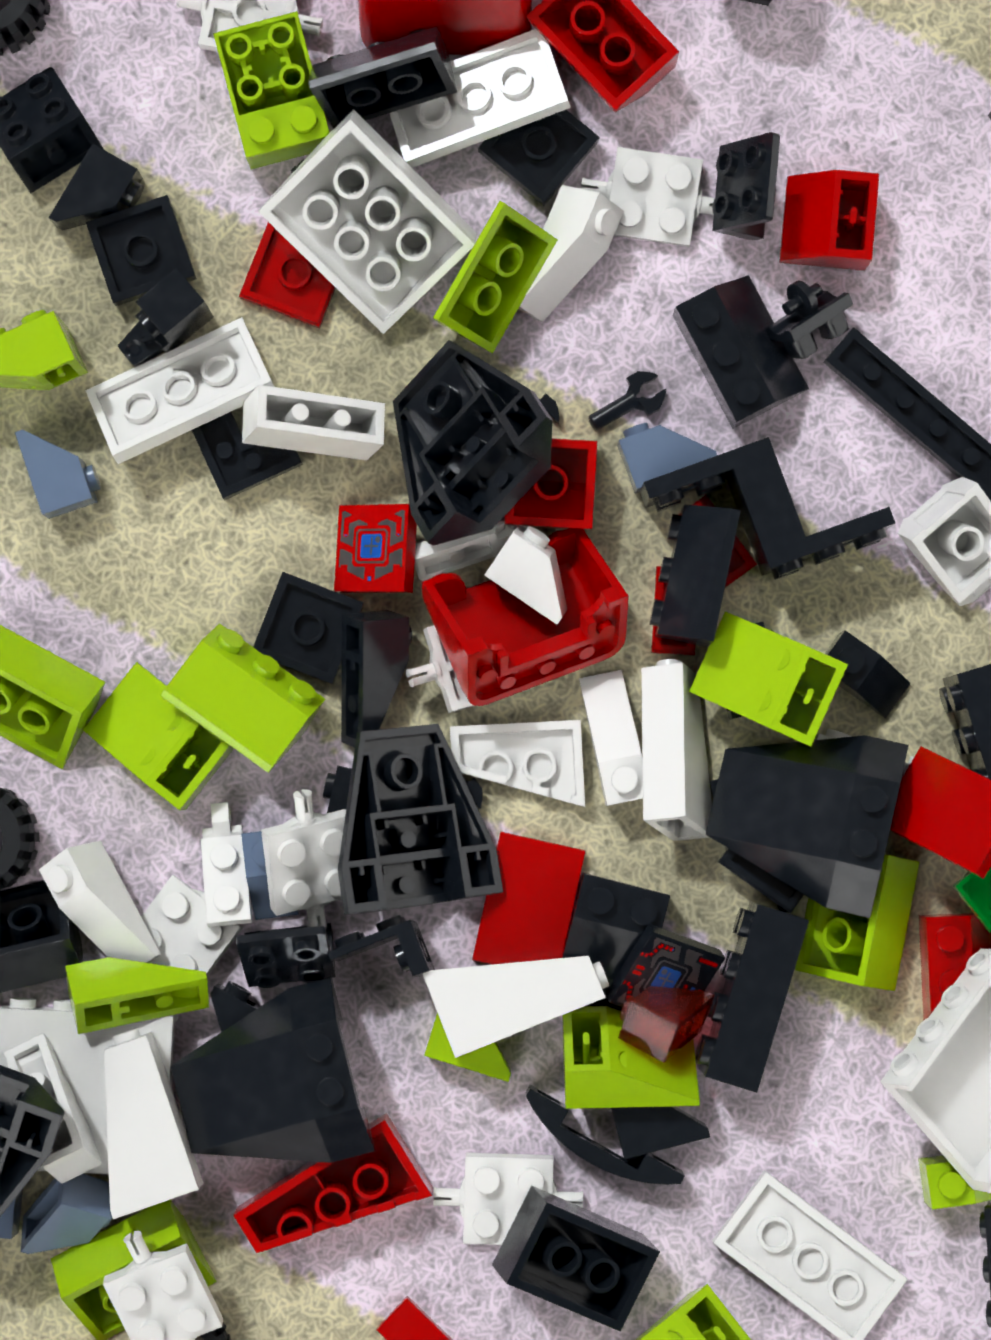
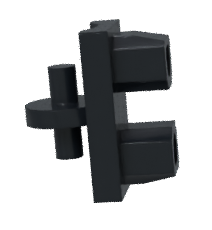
[765,280,853,359]

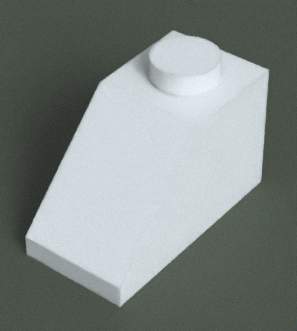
[484,525,567,624]

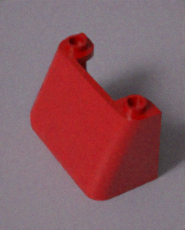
[358,0,532,55]
[422,528,629,706]

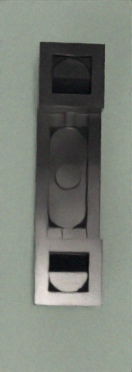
[526,1085,685,1185]

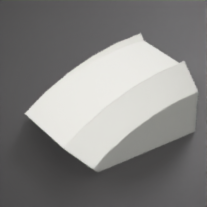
[897,477,991,606]

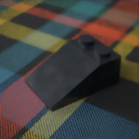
[562,872,670,1017]

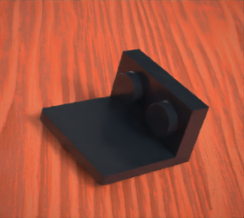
[0,67,104,193]
[712,132,780,240]
[327,915,435,977]
[236,923,336,988]

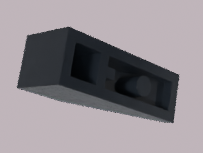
[341,610,412,748]

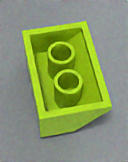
[433,201,558,354]
[160,623,326,773]
[0,625,106,769]
[795,854,920,991]
[50,1199,217,1340]

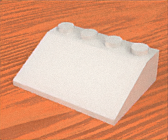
[258,109,477,334]

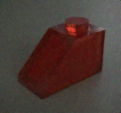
[618,986,714,1063]

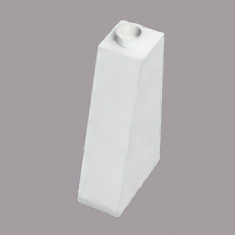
[641,659,712,841]
[423,956,609,1058]
[104,1028,203,1219]

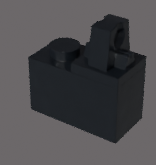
[118,268,214,367]

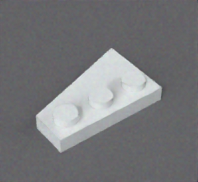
[450,720,585,807]

